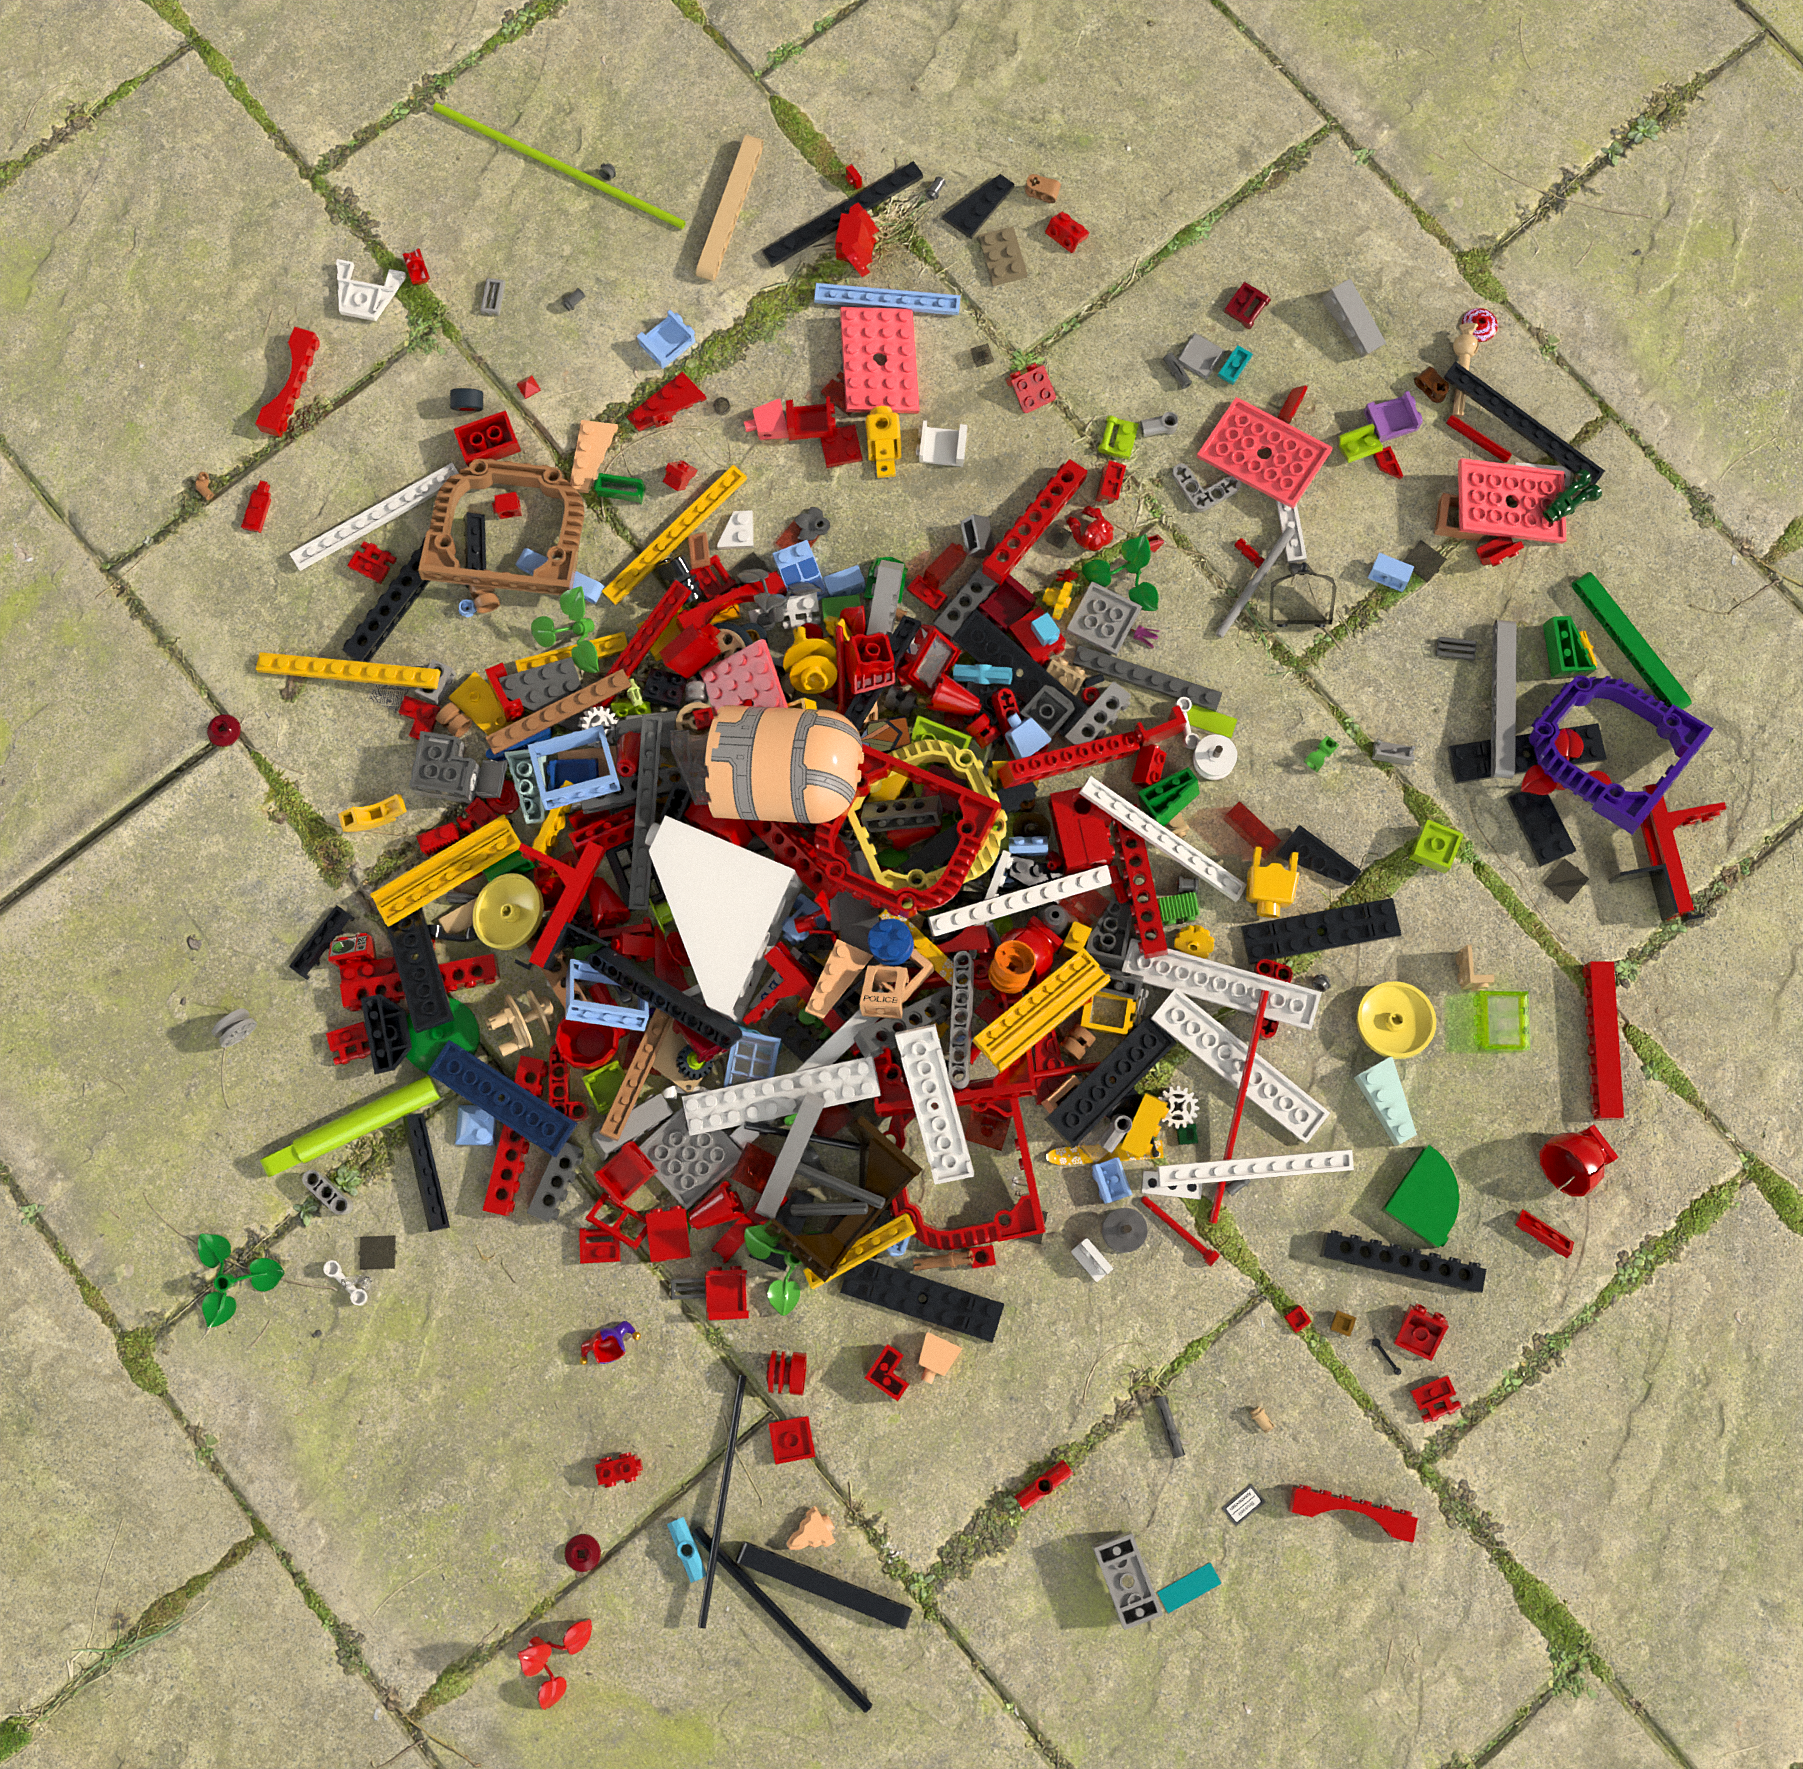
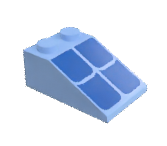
[772,540,829,601]

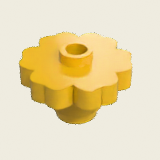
[1042,582,1073,620]
[1174,925,1215,959]

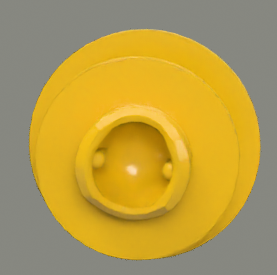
[783,626,837,694]

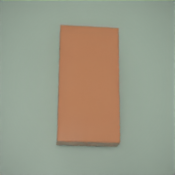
[688,532,710,569]

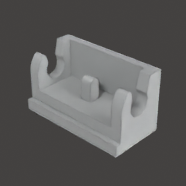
[1372,739,1416,766]

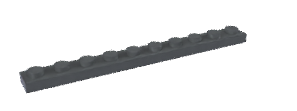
[628,715,662,910]

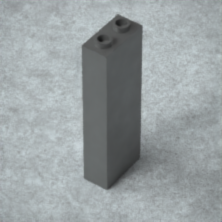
[837,848,880,970]

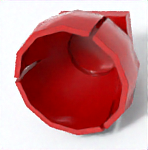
[991,916,1063,990]
[555,1016,620,1071]
[1539,1124,1619,1197]

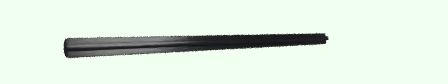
[692,1526,872,1713]

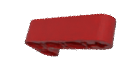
[992,688,1048,760]
[1254,959,1293,1040]
[549,1044,589,1121]

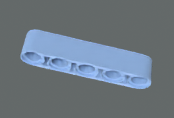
[515,548,605,604]

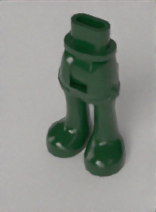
[1543,469,1602,524]

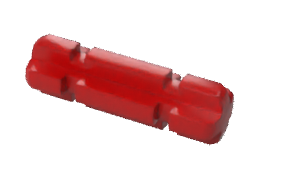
[1235,538,1265,569]

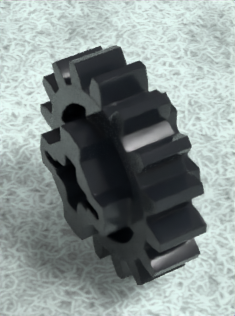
[564,909,596,950]

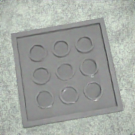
[639,1106,746,1210]

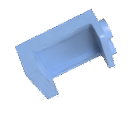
[637,310,695,369]

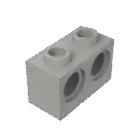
[415,659,456,706]

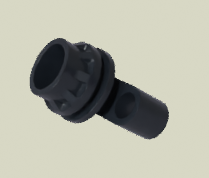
[655,554,702,606]

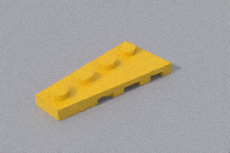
[532,780,574,858]

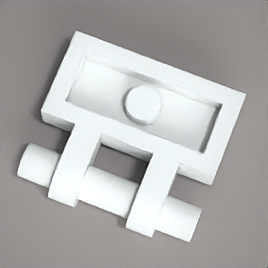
[783,592,821,630]

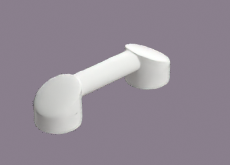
[1175,697,1200,749]
[661,1085,710,1099]
[323,1260,368,1306]

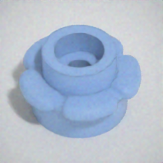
[458,599,477,617]

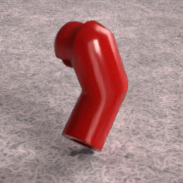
[1045,851,1063,870]

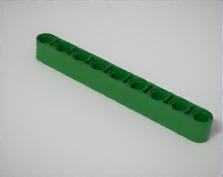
[1572,572,1692,710]

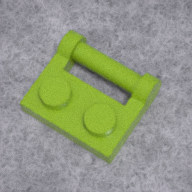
[1098,415,1139,460]

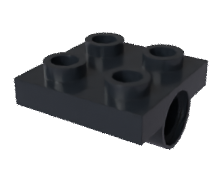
[642,667,687,710]

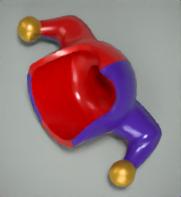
[579,1321,641,1365]

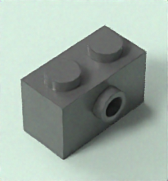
[960,514,995,559]

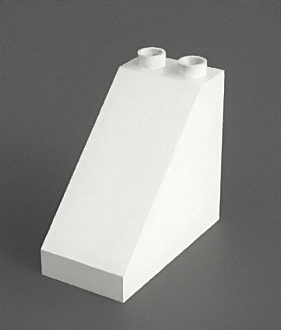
[645,816,803,1025]

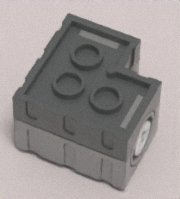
[409,731,481,804]

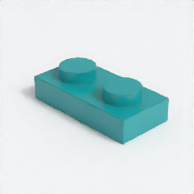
[1218,345,1253,385]

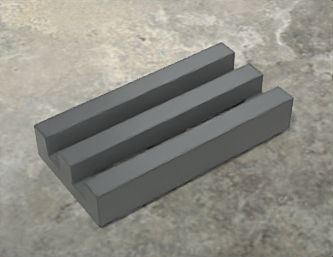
[1436,637,1477,661]
[671,1278,705,1300]

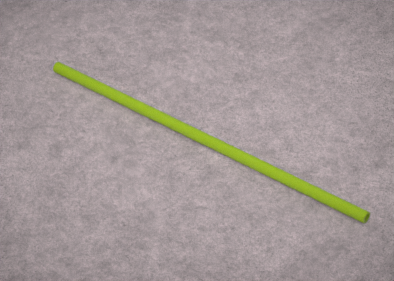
[433,102,686,229]

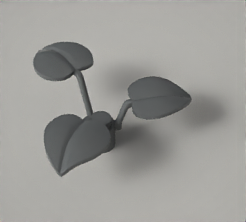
[736,568,822,622]

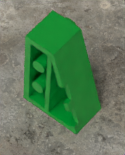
[1543,616,1597,678]
[1138,767,1200,827]

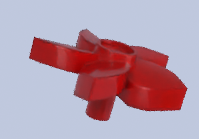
[1056,568,1078,583]

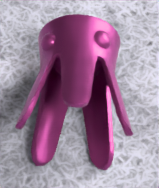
[1131,625,1160,648]

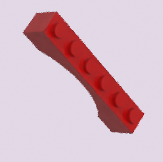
[255,326,320,437]
[676,571,787,633]
[908,924,994,960]
[1288,1484,1418,1543]

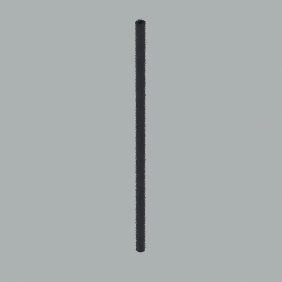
[698,1375,747,1629]

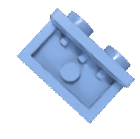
[1009,836,1048,856]
[1092,1157,1132,1204]

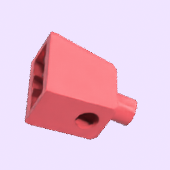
[744,398,789,440]

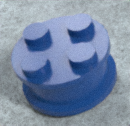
[868,918,914,966]

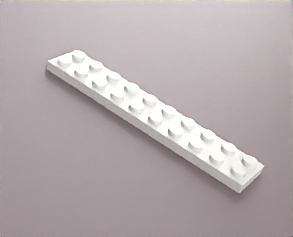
[1122,938,1322,1031]
[1151,988,1330,1144]
[682,1056,881,1136]

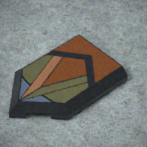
[859,715,911,754]

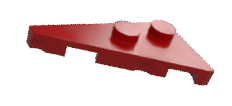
[653,926,691,992]

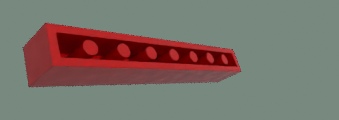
[1582,961,1624,1120]

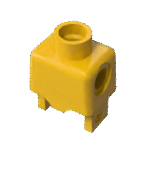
[865,406,901,478]
[1246,847,1299,918]

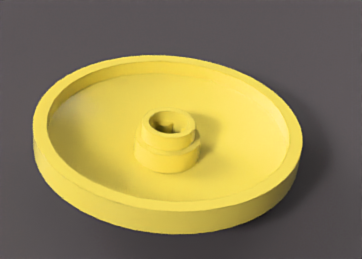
[473,873,544,950]
[1356,981,1436,1059]

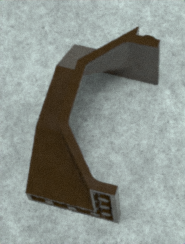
[763,1116,923,1282]

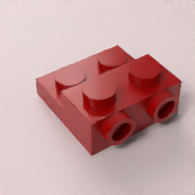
[1393,1303,1449,1361]

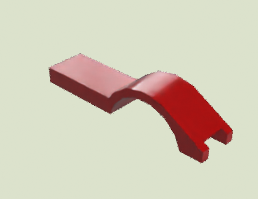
[711,1196,788,1264]

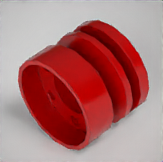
[766,1350,807,1396]

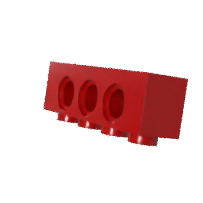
[568,805,636,859]

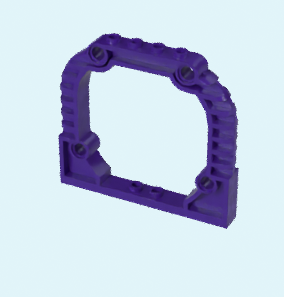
[1529,675,1714,835]

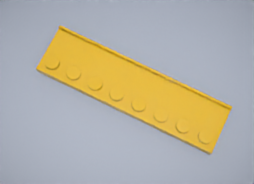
[370,815,521,927]
[972,948,1110,1073]

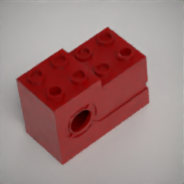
[1048,783,1115,876]

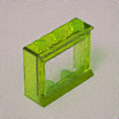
[1473,990,1531,1052]

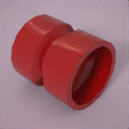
[965,713,1001,749]

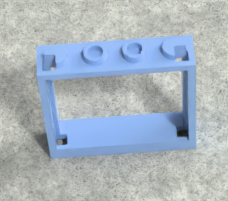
[528,725,621,811]
[566,959,649,1031]

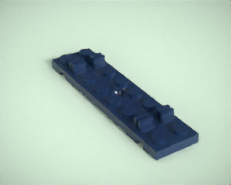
[427,1040,578,1157]

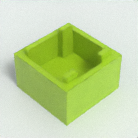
[1409,819,1464,874]
[582,1060,626,1115]

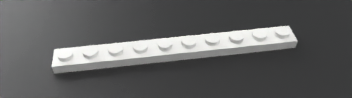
[289,463,458,571]
[1079,776,1247,902]
[927,865,1112,937]
[1157,1149,1354,1187]

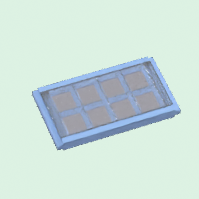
[723,1030,781,1088]

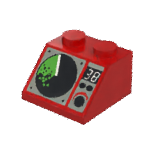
[328,933,377,968]

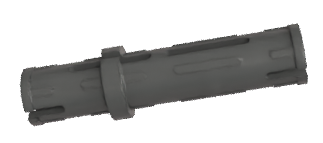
[1154,1395,1186,1459]

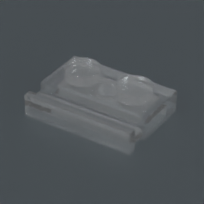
[1077,1116,1125,1164]

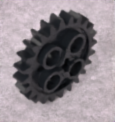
[963,685,1024,747]

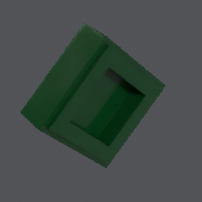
[1176,1123,1198,1146]

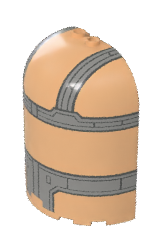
[705,705,864,823]

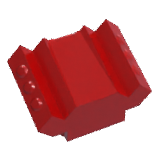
[835,202,879,277]
[844,632,895,695]

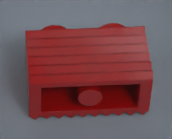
[416,822,462,857]

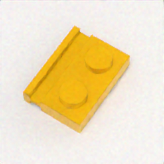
[823,616,853,645]

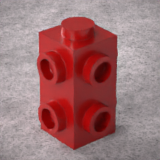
[1131,744,1167,789]
[611,931,655,962]
[595,1452,643,1488]

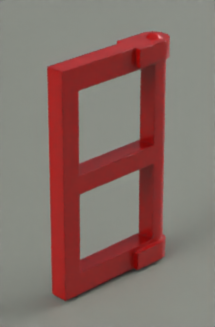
[585,1192,648,1250]

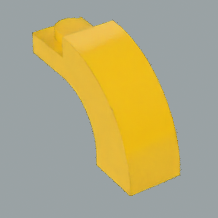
[338,794,407,832]

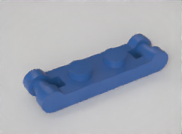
[486,728,553,761]

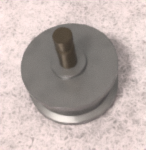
[1102,1208,1148,1253]

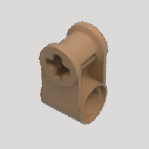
[1025,174,1061,204]

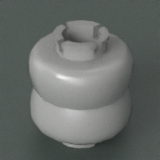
[685,679,709,704]

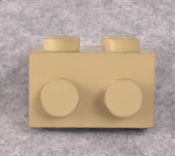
[1456,945,1494,993]

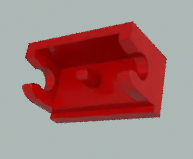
[1095,460,1126,504]

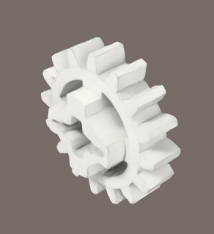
[578,706,618,748]
[1158,1086,1199,1129]

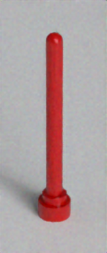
[835,625,848,716]
[1141,1196,1220,1267]

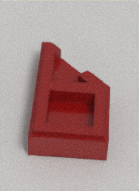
[1372,446,1404,479]

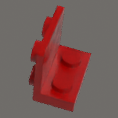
[533,859,582,911]

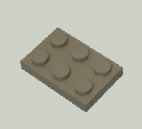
[978,227,1028,286]

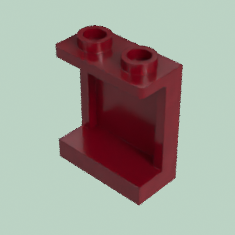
[978,574,1037,634]
[672,1003,729,1064]

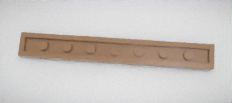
[485,669,632,755]
[599,1008,673,1142]

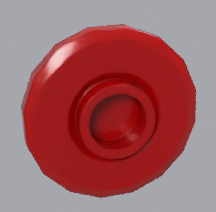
[486,780,520,815]

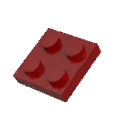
[820,424,863,468]
[768,1416,816,1465]

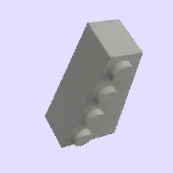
[1321,279,1386,358]
[866,560,904,639]

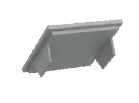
[1177,333,1226,380]
[475,760,508,799]

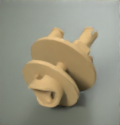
[484,990,555,1057]

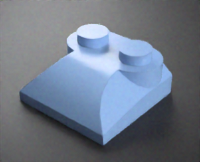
[455,1105,497,1146]

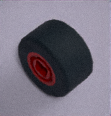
[450,388,483,411]

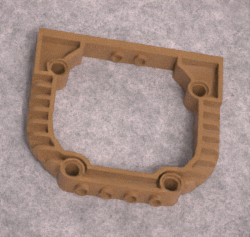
[418,459,585,596]

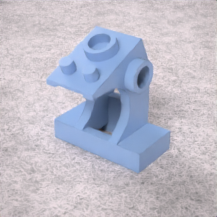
[781,893,829,946]

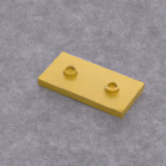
[448,671,525,736]

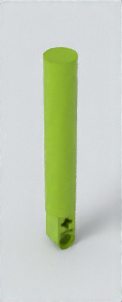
[259,1075,441,1178]

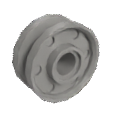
[212,1008,257,1048]

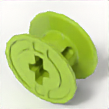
[649,898,674,934]

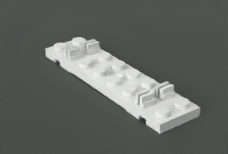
[895,1024,974,1184]

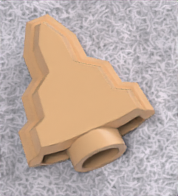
[786,1506,835,1550]

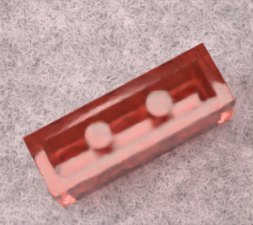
[1223,801,1282,859]

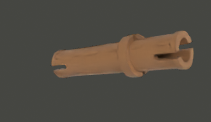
[913,1250,974,1271]

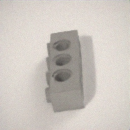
[1064,681,1131,747]

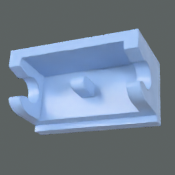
[1368,553,1414,592]
[823,565,866,598]

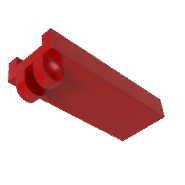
[599,917,653,942]

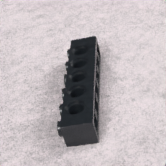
[768,1011,864,1110]

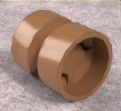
[469,585,500,613]
[436,702,473,737]
[1059,1024,1096,1061]

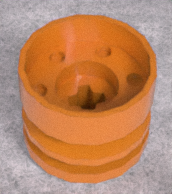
[988,940,1036,993]

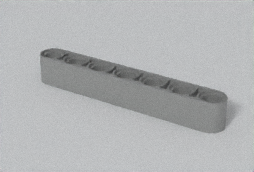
[948,951,974,1089]
[755,1092,826,1219]

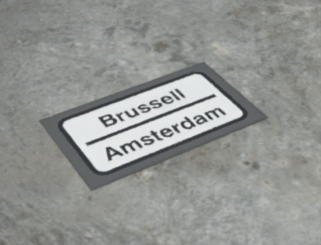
[1222,1484,1266,1526]

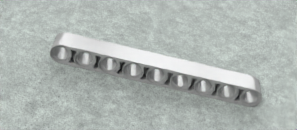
[1491,620,1516,779]

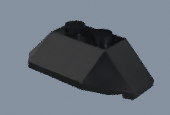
[361,994,412,1075]

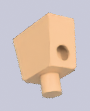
[918,1332,962,1384]

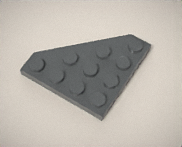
[498,657,595,733]

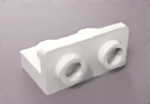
[1071,1238,1113,1282]

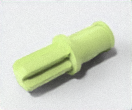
[627,679,643,706]

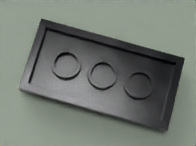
[1506,791,1577,867]

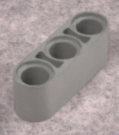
[302,1170,353,1215]

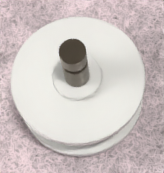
[1193,734,1237,780]

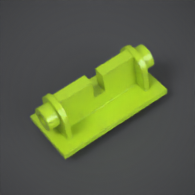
[611,698,652,718]

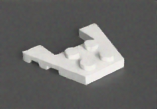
[336,259,406,321]

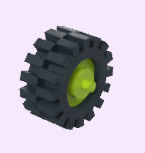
[676,1044,714,1080]

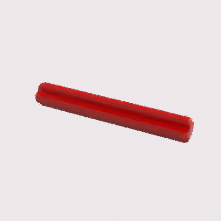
[1446,415,1512,463]

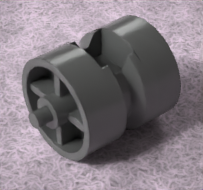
[883,684,919,717]

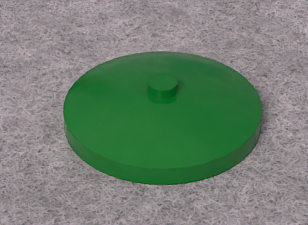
[406,997,480,1073]

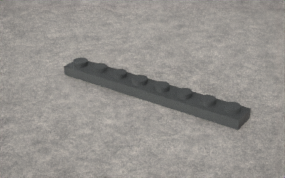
[1072,646,1222,712]

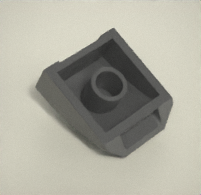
[1020,685,1075,738]

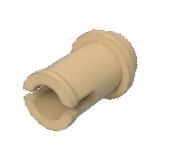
[1250,1406,1275,1433]

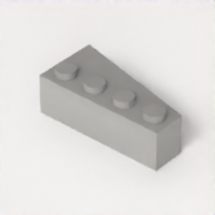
[591,1093,673,1162]

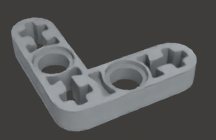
[1172,464,1241,513]

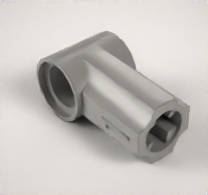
[1141,412,1178,437]
[1097,1114,1132,1153]

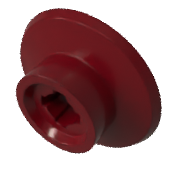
[207,714,241,747]
[564,1534,601,1572]

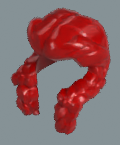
[1066,506,1114,551]

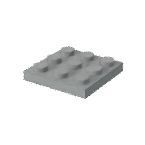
[1066,582,1142,656]

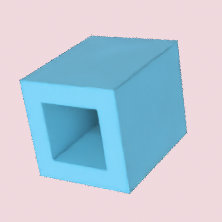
[1031,612,1060,646]

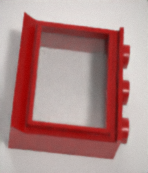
[895,624,961,697]

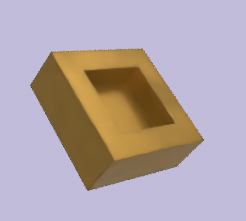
[1330,1310,1357,1337]

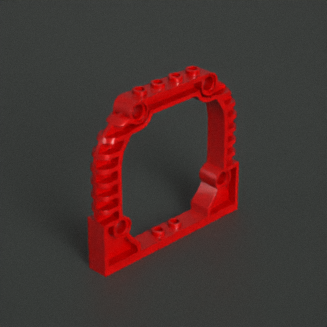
[814,743,1001,918]
[874,959,1037,1118]
[883,1077,1046,1250]

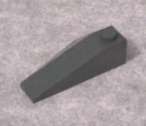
[1086,893,1133,971]

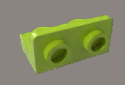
[1339,424,1383,463]

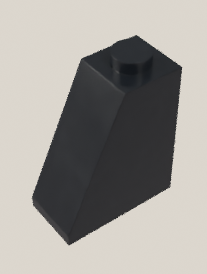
[660,782,692,824]

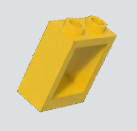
[1080,991,1136,1037]

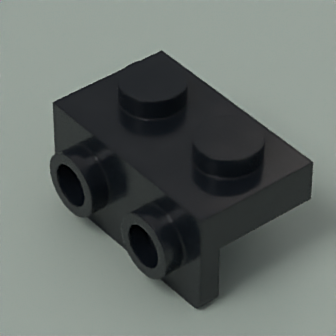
[1105,1088,1143,1129]

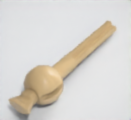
[1453,323,1479,418]

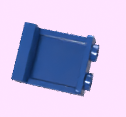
[547,758,599,798]

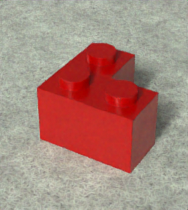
[865,1344,909,1402]

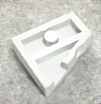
[717,510,754,550]

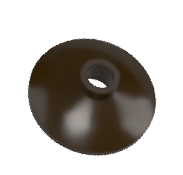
[1013,812,1051,839]

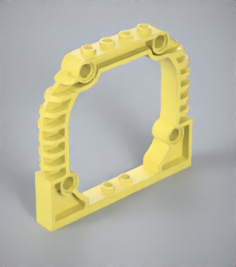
[847,739,1008,916]

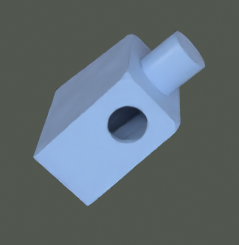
[1005,713,1052,760]

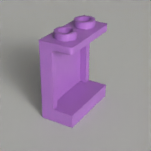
[1363,391,1422,442]

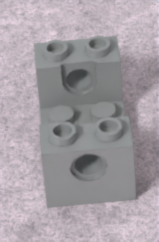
[1091,1531,1163,1630]

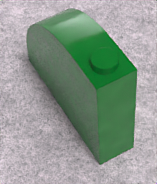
[1381,1145,1460,1248]

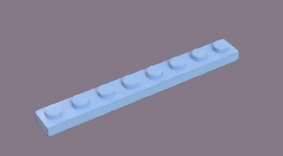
[814,283,961,315]

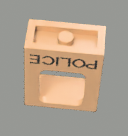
[859,965,909,1019]

